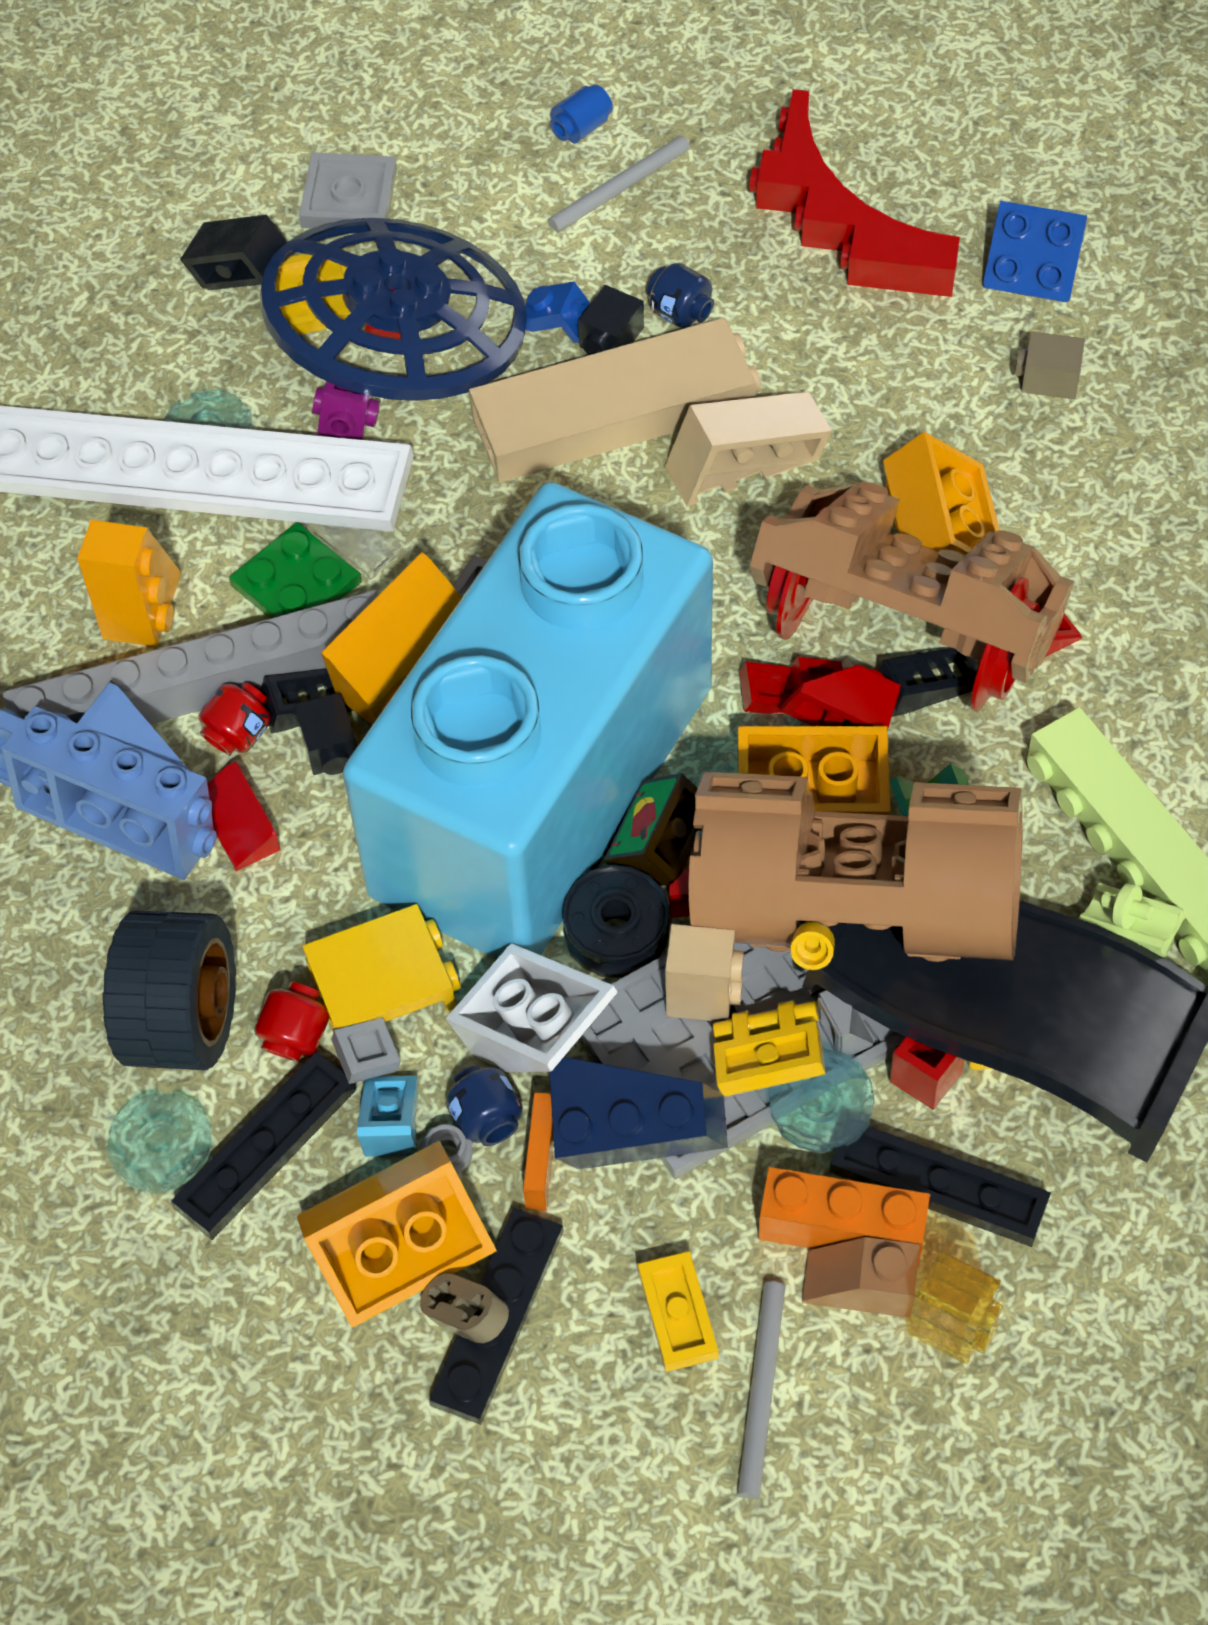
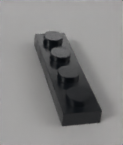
[171,1052,356,1240]
[829,1119,1051,1247]
[429,1207,564,1425]

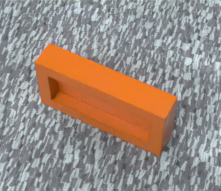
[523,1093,554,1211]

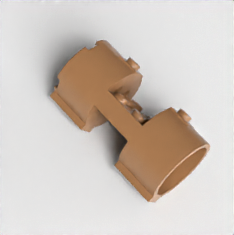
[689,772,1023,962]

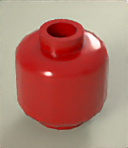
[254,982,330,1062]

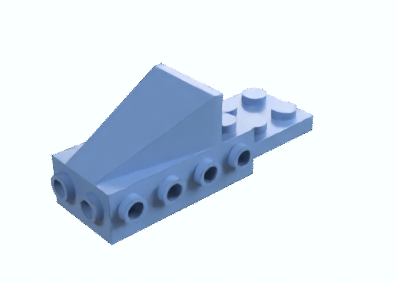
[0,682,216,880]

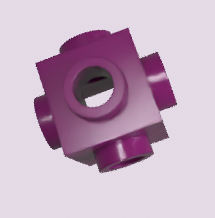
[312,381,380,440]

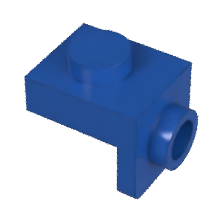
[525,281,591,343]

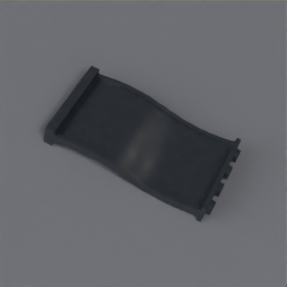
[802,900,1208,1163]

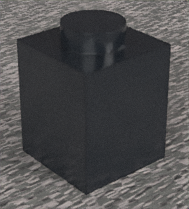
[578,285,644,355]
[294,692,357,775]

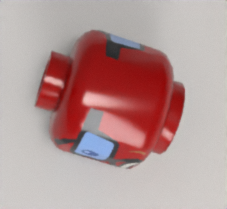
[198,682,271,756]

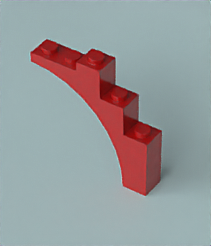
[749,89,960,297]

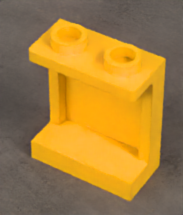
[302,904,461,1032]

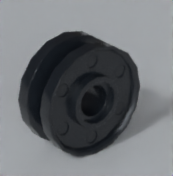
[563,865,669,978]

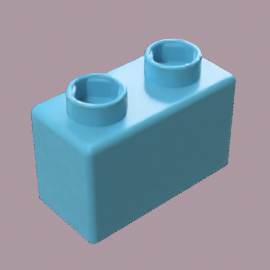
[343,482,713,959]

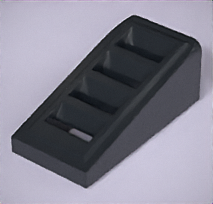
[878,648,979,717]
[260,668,353,734]

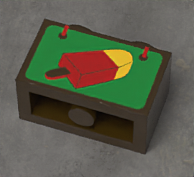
[604,773,702,886]

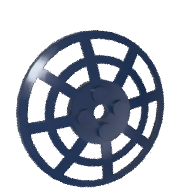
[260,218,527,401]

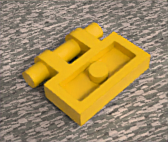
[713,1000,826,1097]

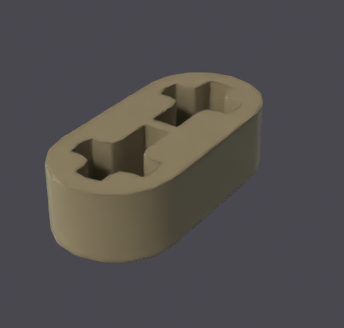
[420,1273,509,1343]

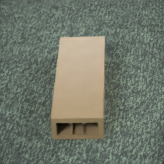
[469,317,761,483]

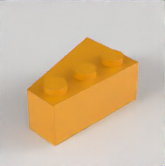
[77,520,181,647]

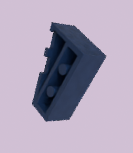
[550,1057,728,1169]

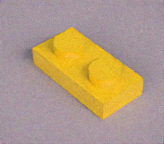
[637,1251,719,1372]

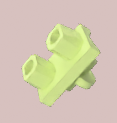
[1078,883,1185,958]

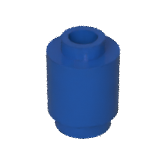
[550,84,613,144]

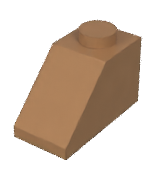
[802,1237,920,1318]

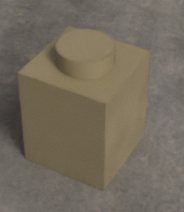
[1015,331,1085,400]

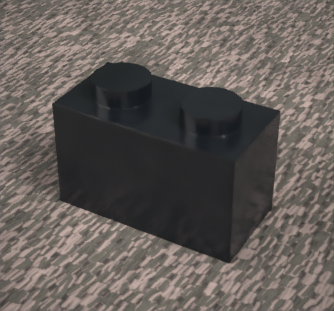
[180,214,287,290]

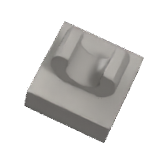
[332,1017,401,1084]

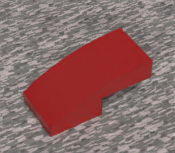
[739,656,843,714]

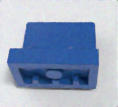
[983,201,1087,303]

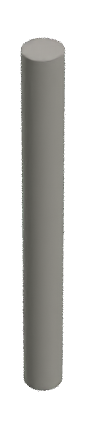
[548,135,690,233]
[737,1281,785,1500]

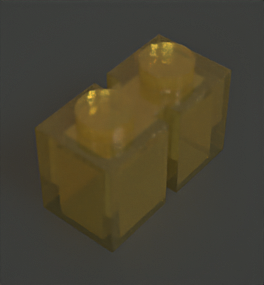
[908,1250,1004,1365]

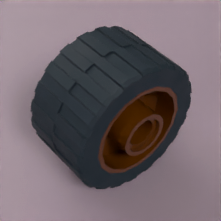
[103,910,236,1070]

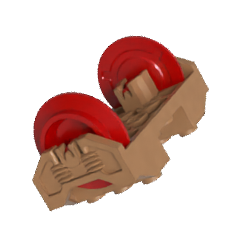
[750,482,1074,712]

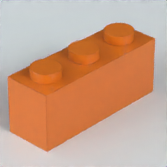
[759,1167,930,1267]

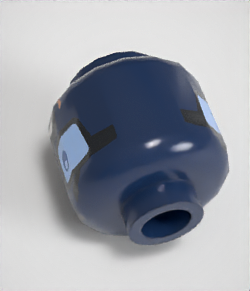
[647,262,714,328]
[445,1066,523,1147]

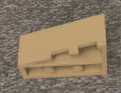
[665,391,832,506]

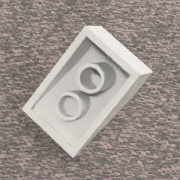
[446,943,618,1072]

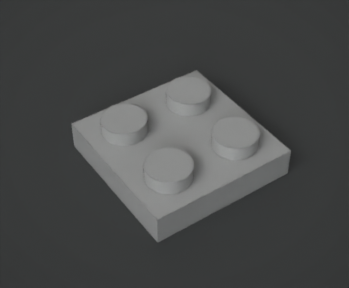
[299,152,397,228]

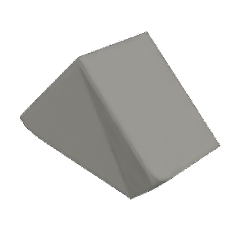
[817,990,873,1060]

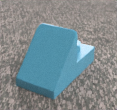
[357,1075,418,1157]

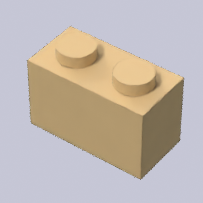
[665,924,744,1022]

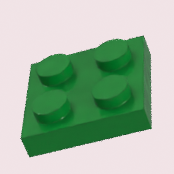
[229,522,362,619]

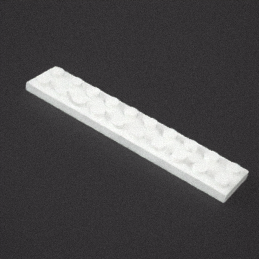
[0,406,414,532]

